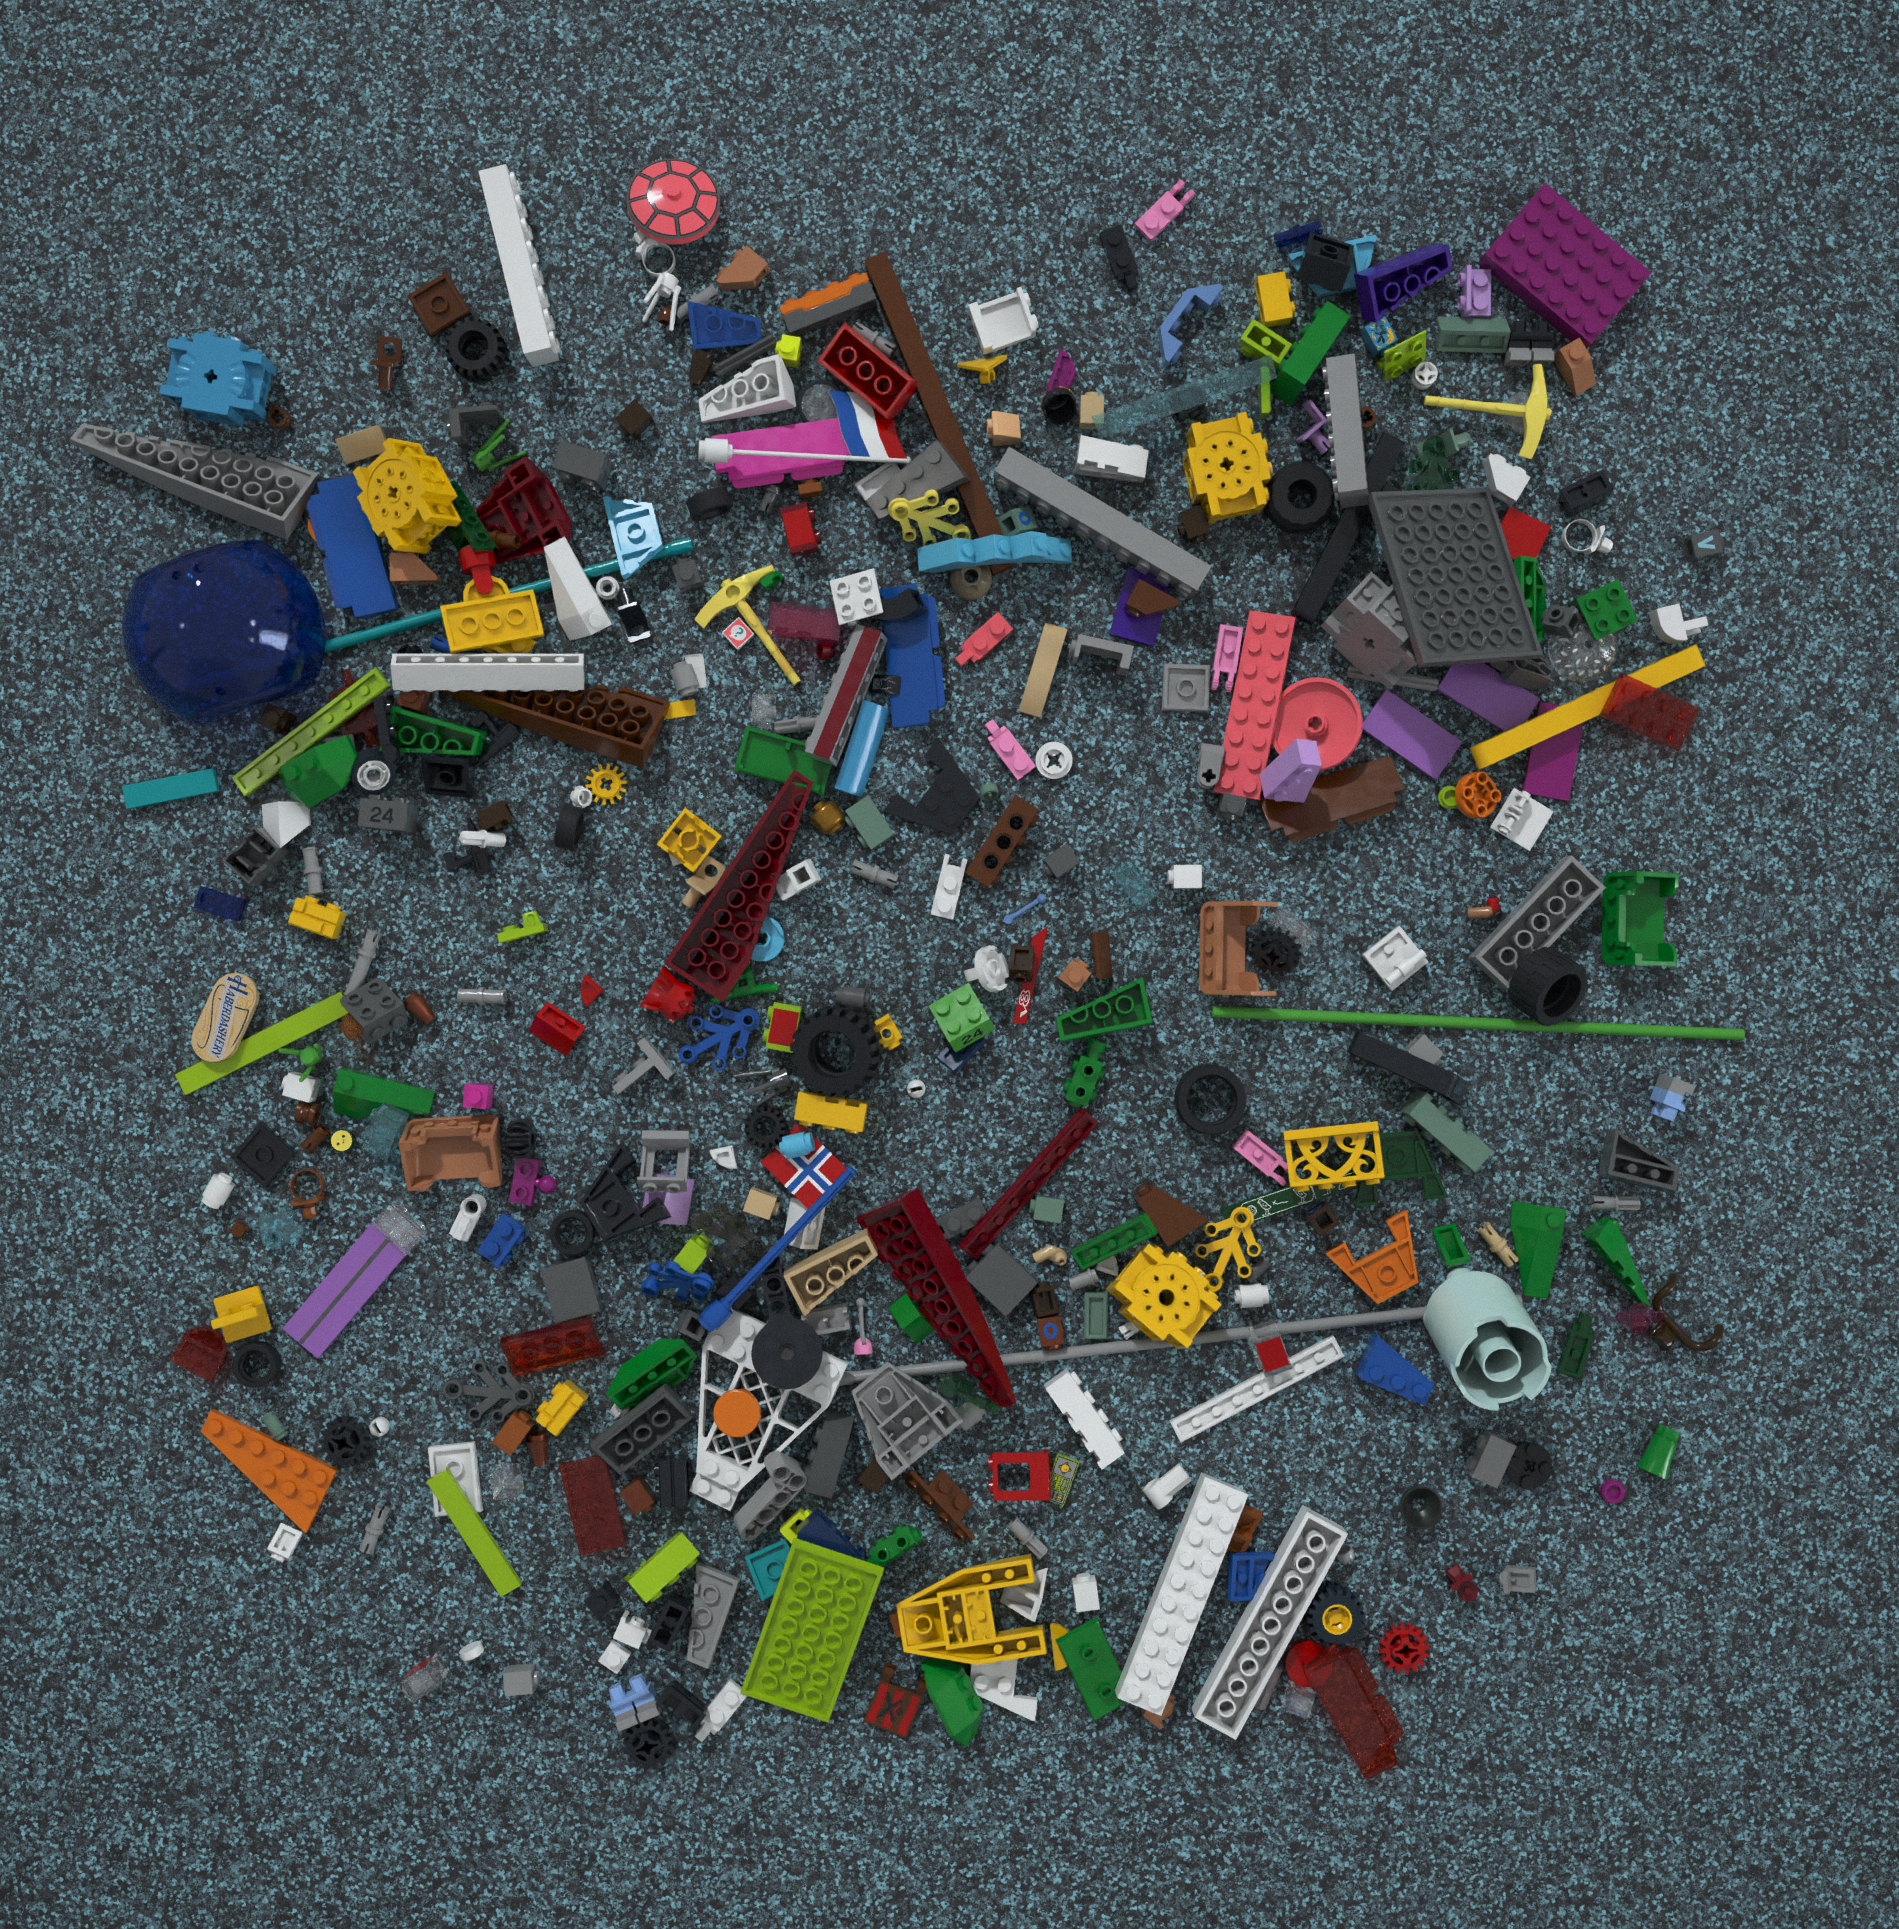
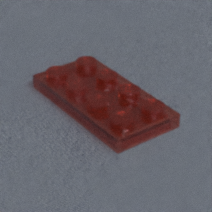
[1599,673,1700,751]
[500,1316,605,1376]
[559,1455,627,1556]

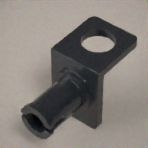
[616,588,651,644]

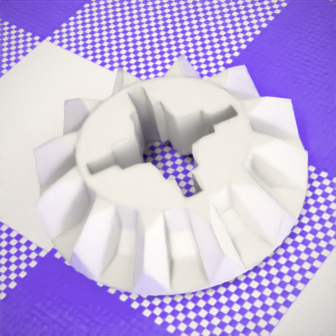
[1035,742,1072,779]

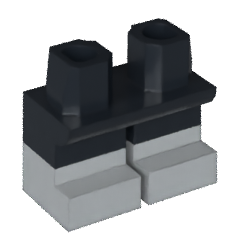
[1504,320,1554,367]

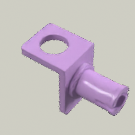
[1296,400,1330,455]

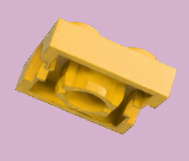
[657,808,723,873]

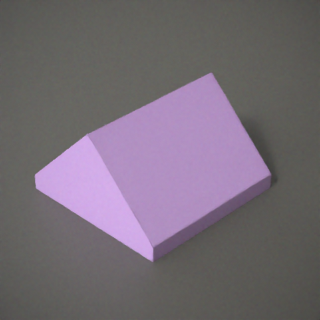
[643,1172,695,1225]

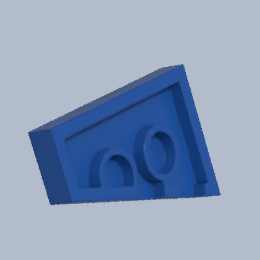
[687,301,763,349]

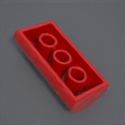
[817,322,917,419]

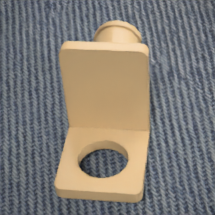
[682,855,726,909]

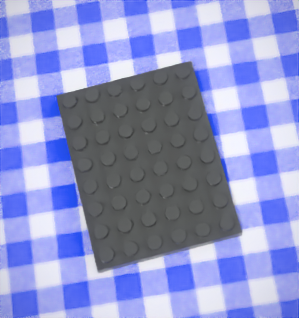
[1367,488,1543,667]

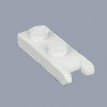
[931,854,968,920]

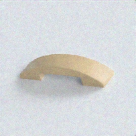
[1018,622,1067,718]

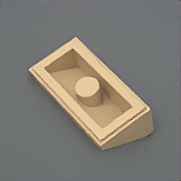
[335,425,387,465]

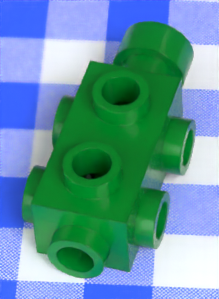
[1062,1038,1107,1108]
[865,1524,923,1567]

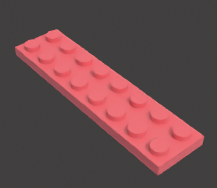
[1214,610,1296,801]

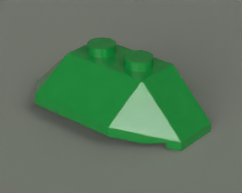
[1513,555,1546,644]
[278,735,358,808]
[607,1339,697,1409]
[921,1656,984,1748]

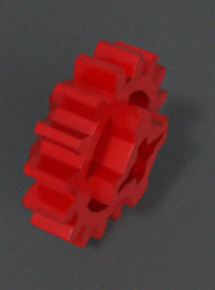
[1378,1621,1430,1675]

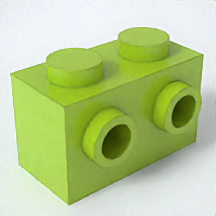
[1237,319,1292,371]

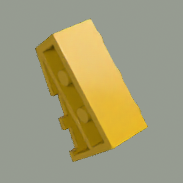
[794,1091,868,1134]

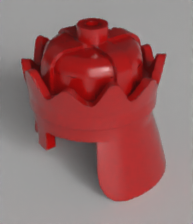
[640,965,695,1024]

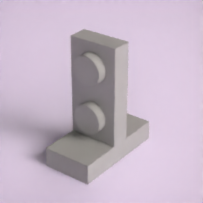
[612,1037,676,1094]

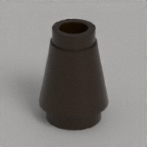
[688,349,714,386]

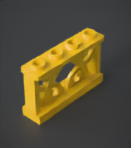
[1283,1121,1385,1192]

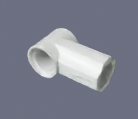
[449,1194,487,1242]
[1143,1463,1192,1509]

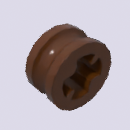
[267,406,292,429]
[1361,407,1376,430]

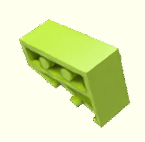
[623,1531,700,1603]

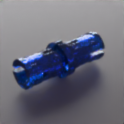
[1274,219,1323,249]

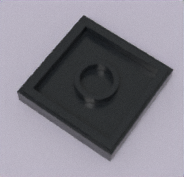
[230,1122,298,1188]

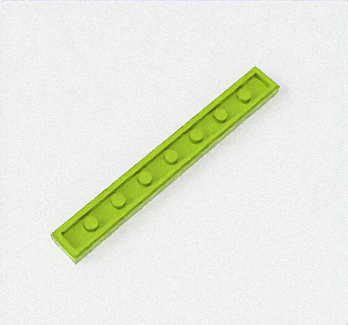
[231,667,392,797]
[175,991,349,1095]

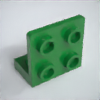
[1568,579,1638,641]

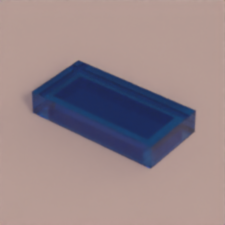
[193,886,247,922]

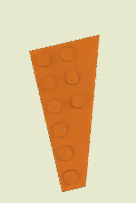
[200,1409,338,1534]

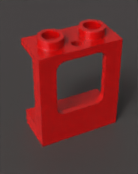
[988,1449,1052,1501]

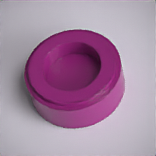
[1600,1479,1625,1504]

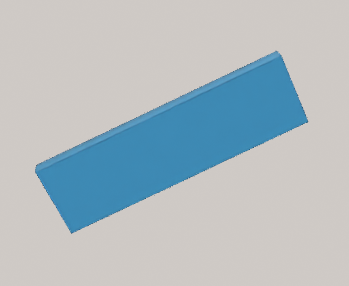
[835,700,890,798]

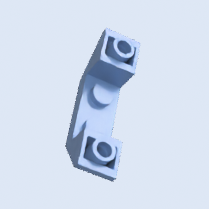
[1158,284,1224,368]

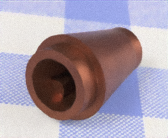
[403,991,436,1025]
[526,1429,549,1467]

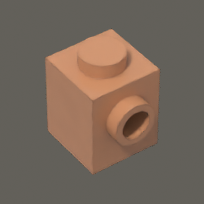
[1058,958,1091,992]

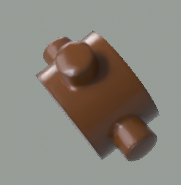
[228,1219,250,1240]

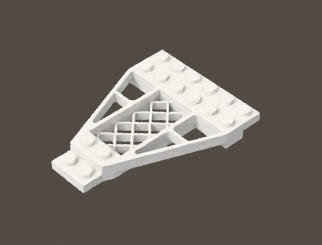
[689,1307,848,1511]

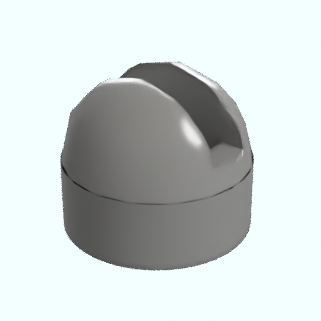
[1336,1544,1355,1565]

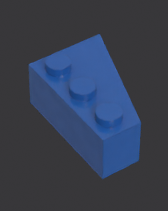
[1355,1331,1434,1405]

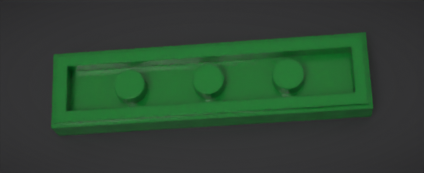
[1070,1212,1158,1271]

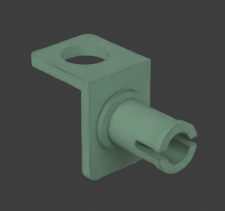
[1415,429,1471,466]

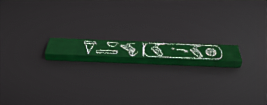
[1221,1164,1363,1231]

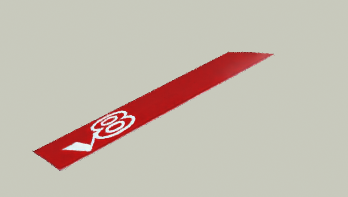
[1013,926,1048,1024]

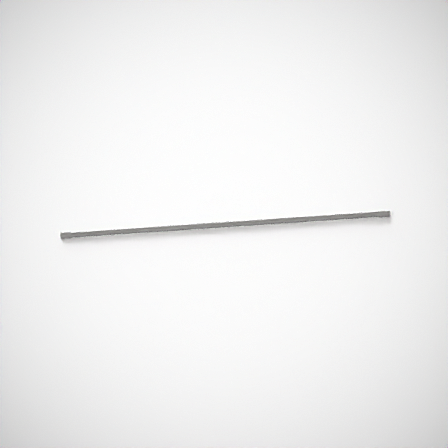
[839,1294,1523,1386]

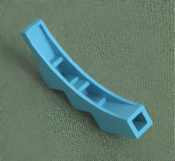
[917,531,1072,573]

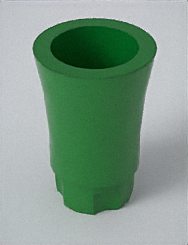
[1636,1424,1681,1480]

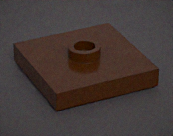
[407,272,472,337]

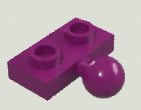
[509,1157,557,1206]

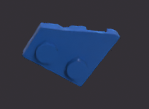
[1227,1551,1275,1602]

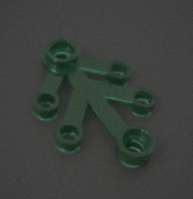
[1406,435,1460,491]
[937,1372,1003,1416]

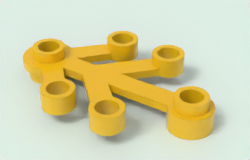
[1195,1207,1262,1292]

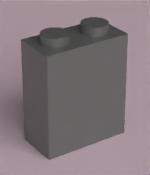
[965,1242,1038,1317]
[540,1254,604,1325]

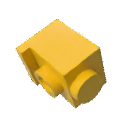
[873,1014,903,1051]

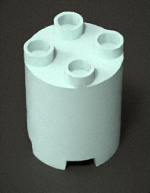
[1423,1267,1552,1411]

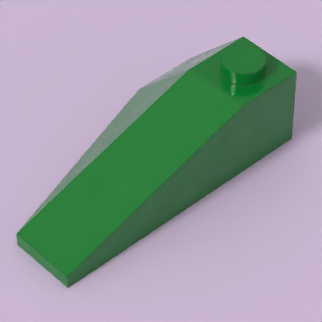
[333,1067,436,1118]
[1509,1201,1566,1299]
[1581,1216,1650,1308]

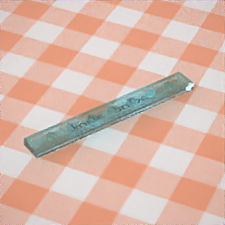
[1092,355,1277,439]

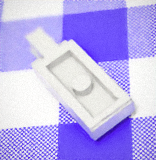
[695,1678,747,1742]

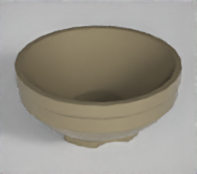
[950,565,992,600]

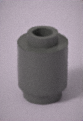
[836,986,870,1011]

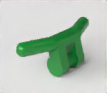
[710,967,779,1003]

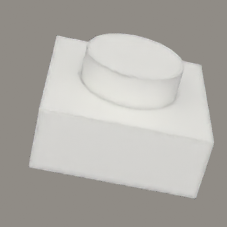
[598,1639,632,1674]

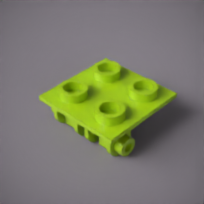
[1376,330,1426,382]

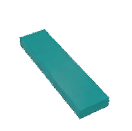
[122,768,220,809]

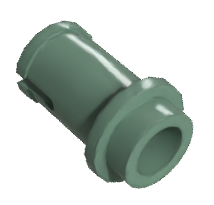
[261,1410,289,1441]

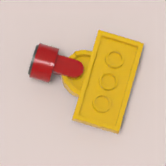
[440,545,544,653]

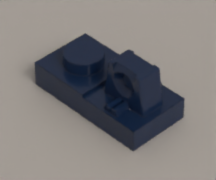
[937,1037,986,1074]

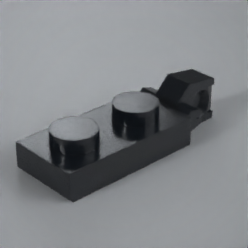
[1099,224,1138,292]

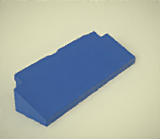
[307,475,399,620]
[880,583,945,729]

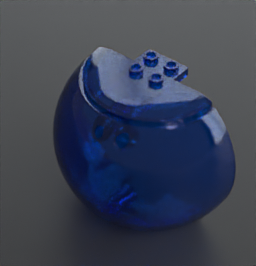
[121,540,326,726]

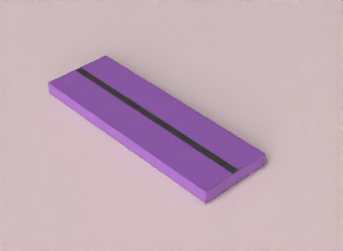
[282,1221,410,1359]

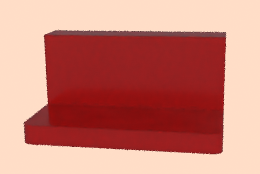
[529,1002,586,1056]

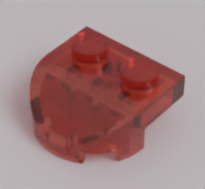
[169,1325,228,1383]

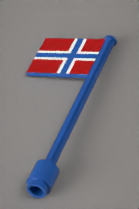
[698,1122,857,1333]

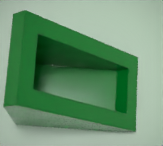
[1432,1223,1470,1268]
[888,1293,935,1344]

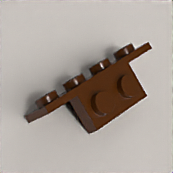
[901,1469,976,1543]

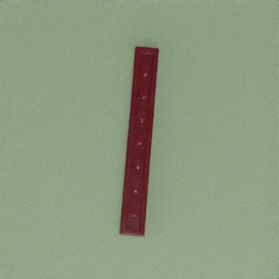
[958,1107,1099,1261]

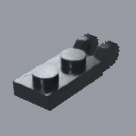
[373,697,401,763]

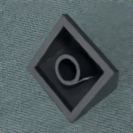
[421,755,476,798]

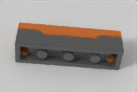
[779,273,877,337]

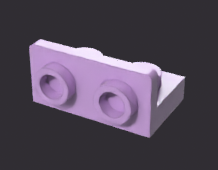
[1457,265,1491,318]

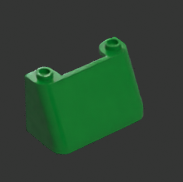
[1601,871,1679,966]

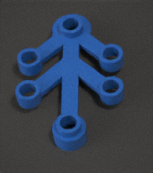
[679,1004,760,1070]
[640,1261,715,1302]

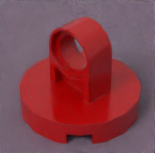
[1284,1639,1331,1687]

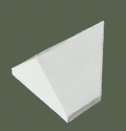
[262,801,311,848]
[1000,1568,1048,1621]

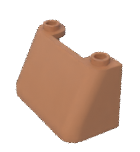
[398,1115,503,1192]

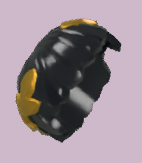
[1040,386,1077,425]

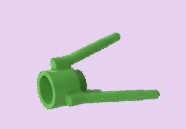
[471,419,527,472]
[278,1044,323,1082]

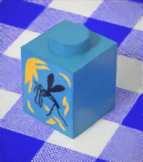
[1360,315,1398,358]

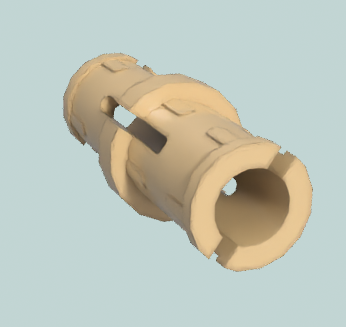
[1478,1222,1519,1268]

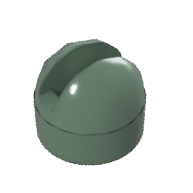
[980,781,999,801]

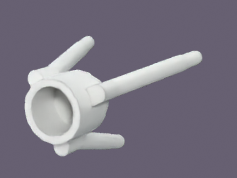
[642,272,681,332]

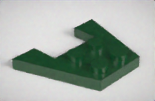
[1354,1130,1449,1207]

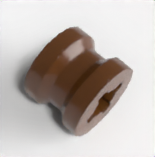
[294,1100,321,1126]

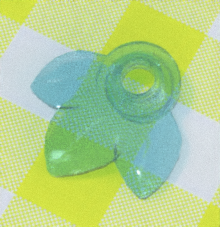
[258,1205,305,1249]

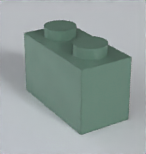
[845,795,894,851]

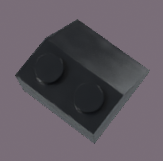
[1297,232,1354,292]

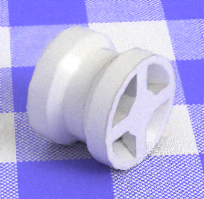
[1411,362,1438,390]

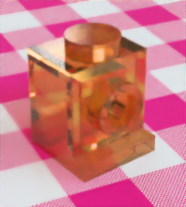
[338,1013,362,1041]

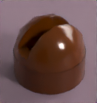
[657,306,676,326]

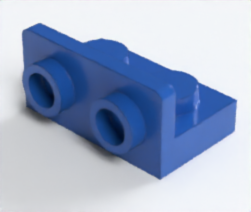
[477,1212,527,1268]

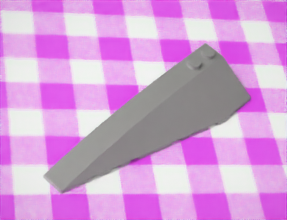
[70,424,318,540]

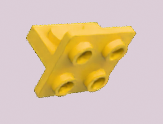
[211,1285,272,1343]

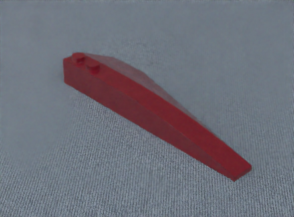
[664,769,813,1002]
[856,1187,1016,1409]

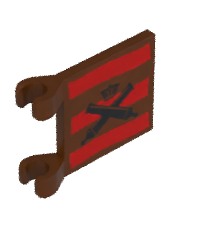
[863,1663,927,1738]

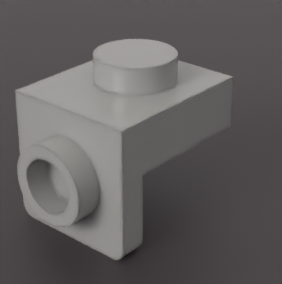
[1499,1565,1537,1595]

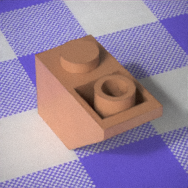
[716,245,770,291]

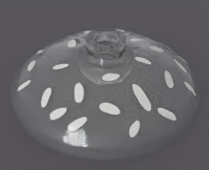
[1548,612,1618,682]

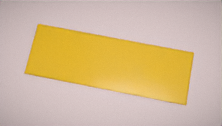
[665,699,696,719]

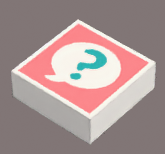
[722,617,755,650]

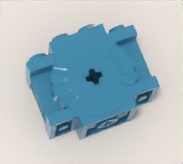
[159,331,277,427]

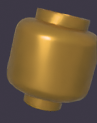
[811,800,845,835]

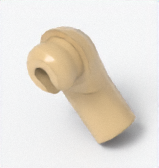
[1032,1245,1067,1266]

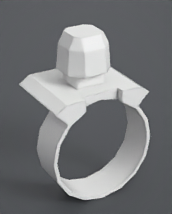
[634,230,676,278]
[1562,519,1613,557]

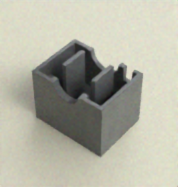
[222,826,290,885]

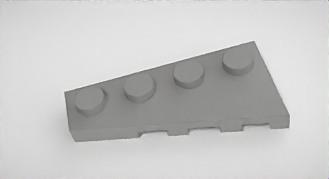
[687,1562,741,1669]

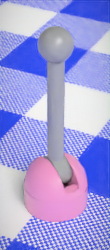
[854,1298,873,1355]

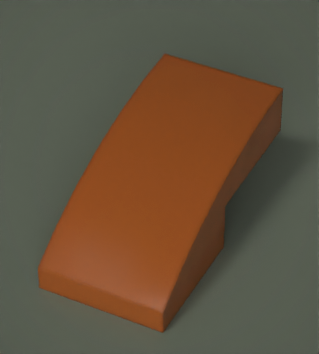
[1227,1504,1262,1553]

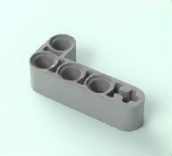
[734,1451,807,1541]

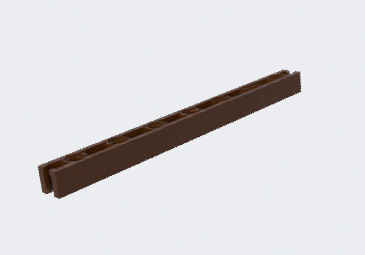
[864,251,1015,576]

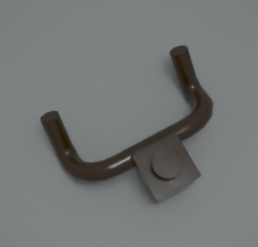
[1648,1273,1724,1351]

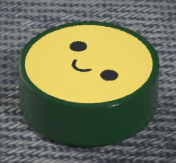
[330,1128,355,1152]

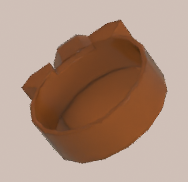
[290,1169,326,1219]

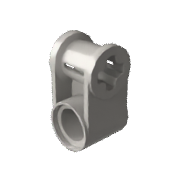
[1196,743,1225,789]

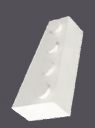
[1044,1368,1124,1469]

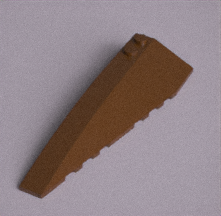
[440,685,670,768]

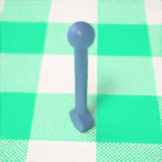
[1004,894,1046,924]

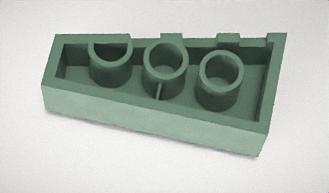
[1399,1090,1493,1172]

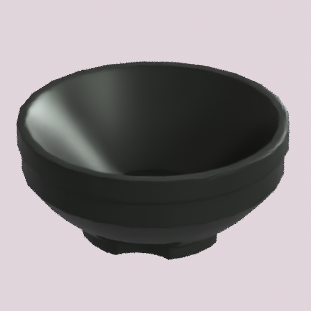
[1399,1485,1443,1529]

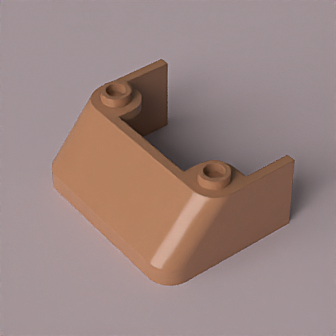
[1199,901,1278,996]

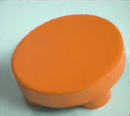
[1455,771,1502,819]
[713,1388,761,1437]

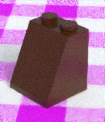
[1133,1182,1207,1247]

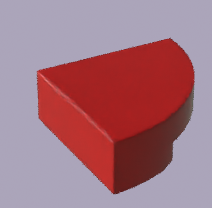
[580,974,604,1007]

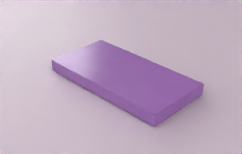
[1437,663,1540,732]
[1362,689,1462,780]

